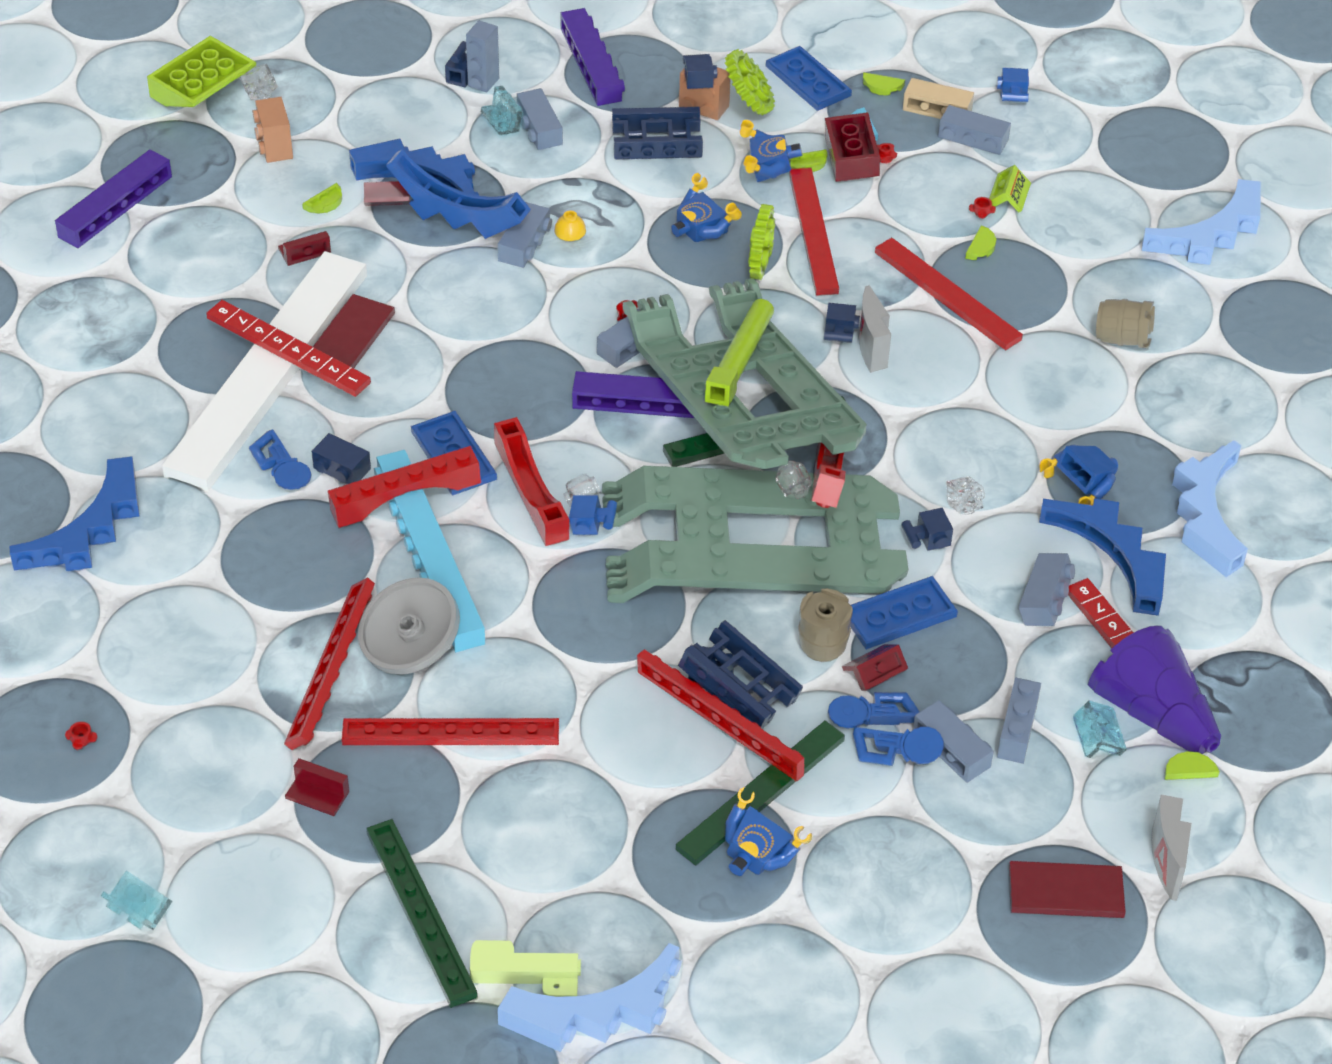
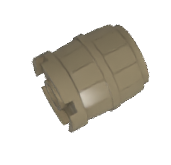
[1096,299,1155,349]
[798,588,853,662]

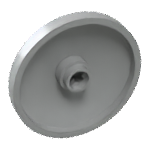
[358,578,460,675]

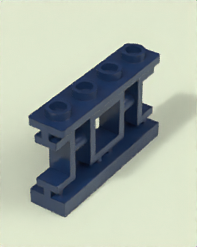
[612,107,703,160]
[678,620,803,729]

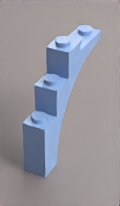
[1142,179,1261,265]
[1172,440,1248,577]
[498,943,682,1052]

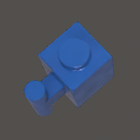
[997,68,1029,102]
[569,495,617,535]

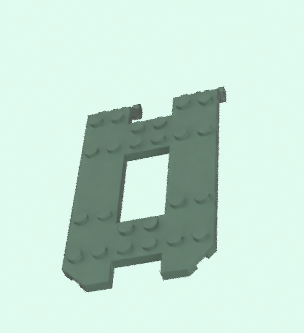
[623,278,867,469]
[602,466,909,603]

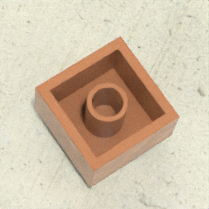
[679,67,731,121]
[252,96,293,163]

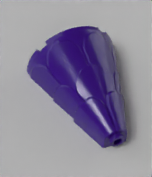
[1088,625,1221,754]

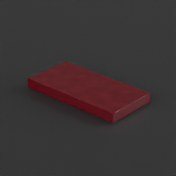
[313,294,395,368]
[1009,861,1126,918]

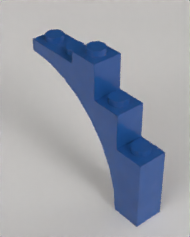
[349,138,479,196]
[386,150,531,239]
[9,456,140,571]
[1039,498,1166,616]

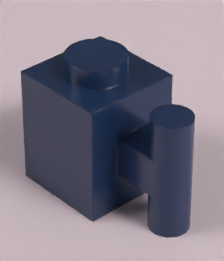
[445,41,468,88]
[683,54,718,89]
[824,302,860,343]
[901,507,953,551]

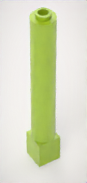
[705,299,774,407]

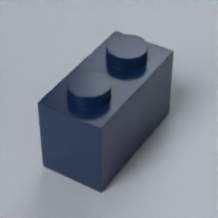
[311,433,371,484]

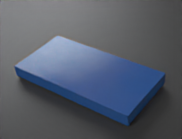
[766,46,852,111]
[411,411,497,496]
[850,576,958,650]

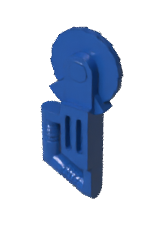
[249,429,312,490]
[828,692,920,729]
[853,727,944,766]

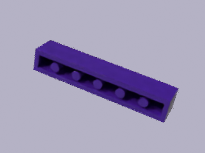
[560,8,625,106]
[55,149,172,248]
[572,371,695,418]

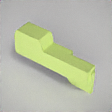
[470,940,581,997]

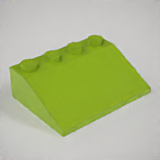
[147,35,257,107]

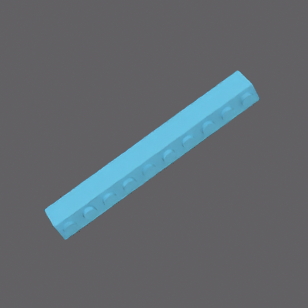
[374,450,485,653]

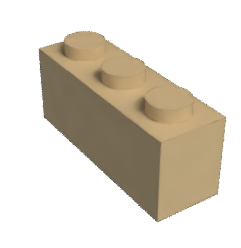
[903,78,974,119]

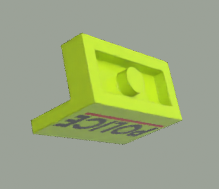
[989,165,1031,213]

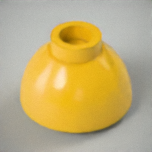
[554,210,586,241]

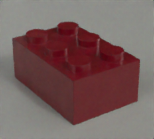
[825,112,880,182]

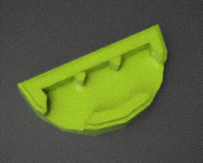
[863,72,905,95]
[790,149,828,172]
[302,182,343,214]
[965,225,996,260]
[1165,751,1220,780]

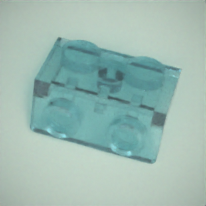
[481,86,523,135]
[1073,700,1127,758]
[100,870,173,930]

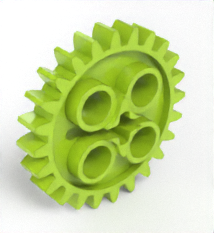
[724,49,775,116]
[748,204,776,280]

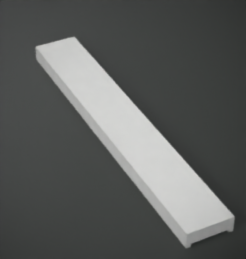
[162,251,367,492]

